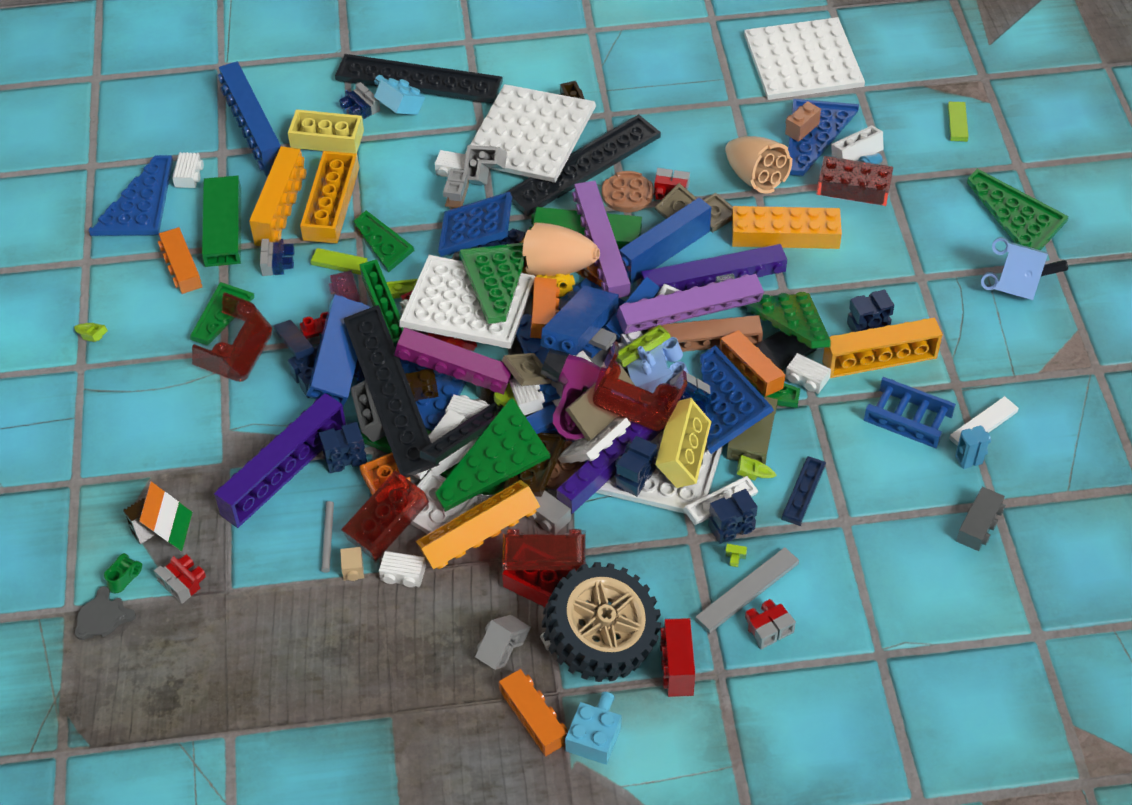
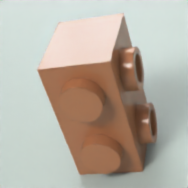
[785,101,821,142]

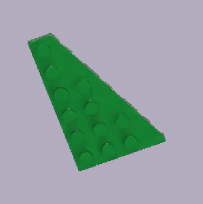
[967,168,1069,250]
[459,243,526,324]
[740,292,831,348]
[435,398,550,512]

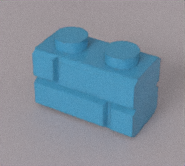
[955,425,991,469]

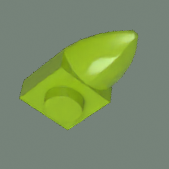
[74,323,108,342]
[737,455,777,481]

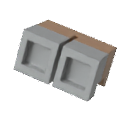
[443,169,469,210]

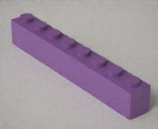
[572,181,630,298]
[616,274,764,334]

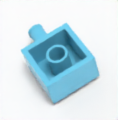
[374,75,425,115]
[565,692,622,765]

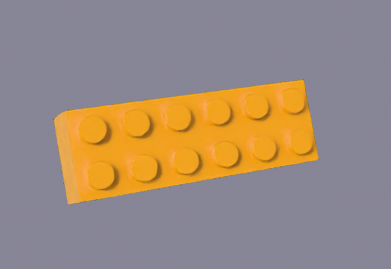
[249,146,307,248]
[300,151,359,244]
[732,206,842,249]
[822,317,943,378]
[416,480,540,570]

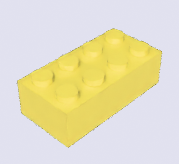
[288,109,364,153]
[655,398,711,488]

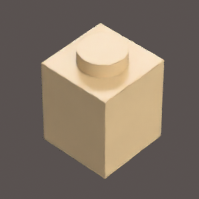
[340,547,364,581]

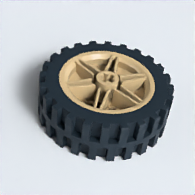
[542,562,661,682]

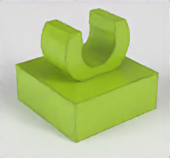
[725,544,747,567]

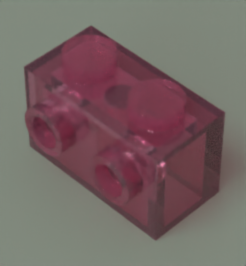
[328,271,361,302]

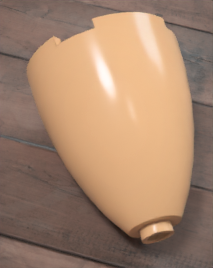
[725,136,792,194]
[523,223,600,277]

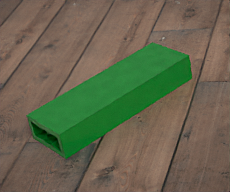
[202,175,241,267]
[529,207,642,250]

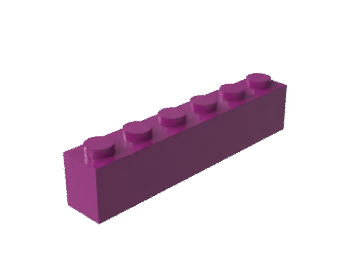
[394,327,511,394]

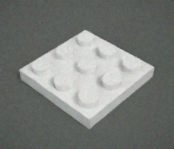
[558,418,631,464]
[395,470,479,534]

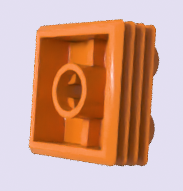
[360,453,411,501]

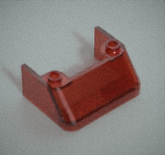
[192,292,272,382]
[593,341,687,431]
[502,529,586,570]

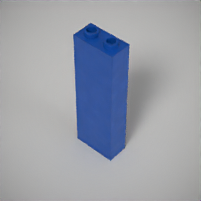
[619,197,712,284]
[540,285,619,356]
[306,295,370,406]

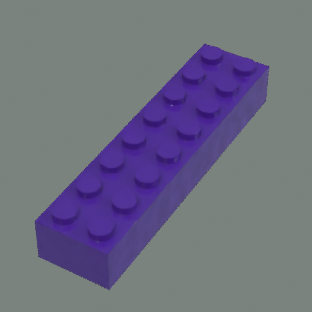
[214,393,346,528]

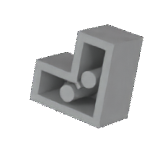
[464,145,507,185]
[475,615,531,670]

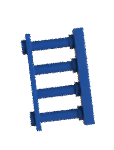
[864,377,956,449]

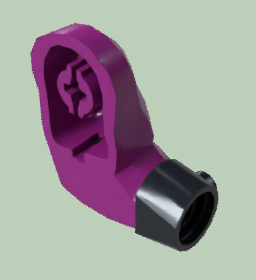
[541,349,606,441]

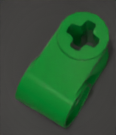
[104,553,142,594]

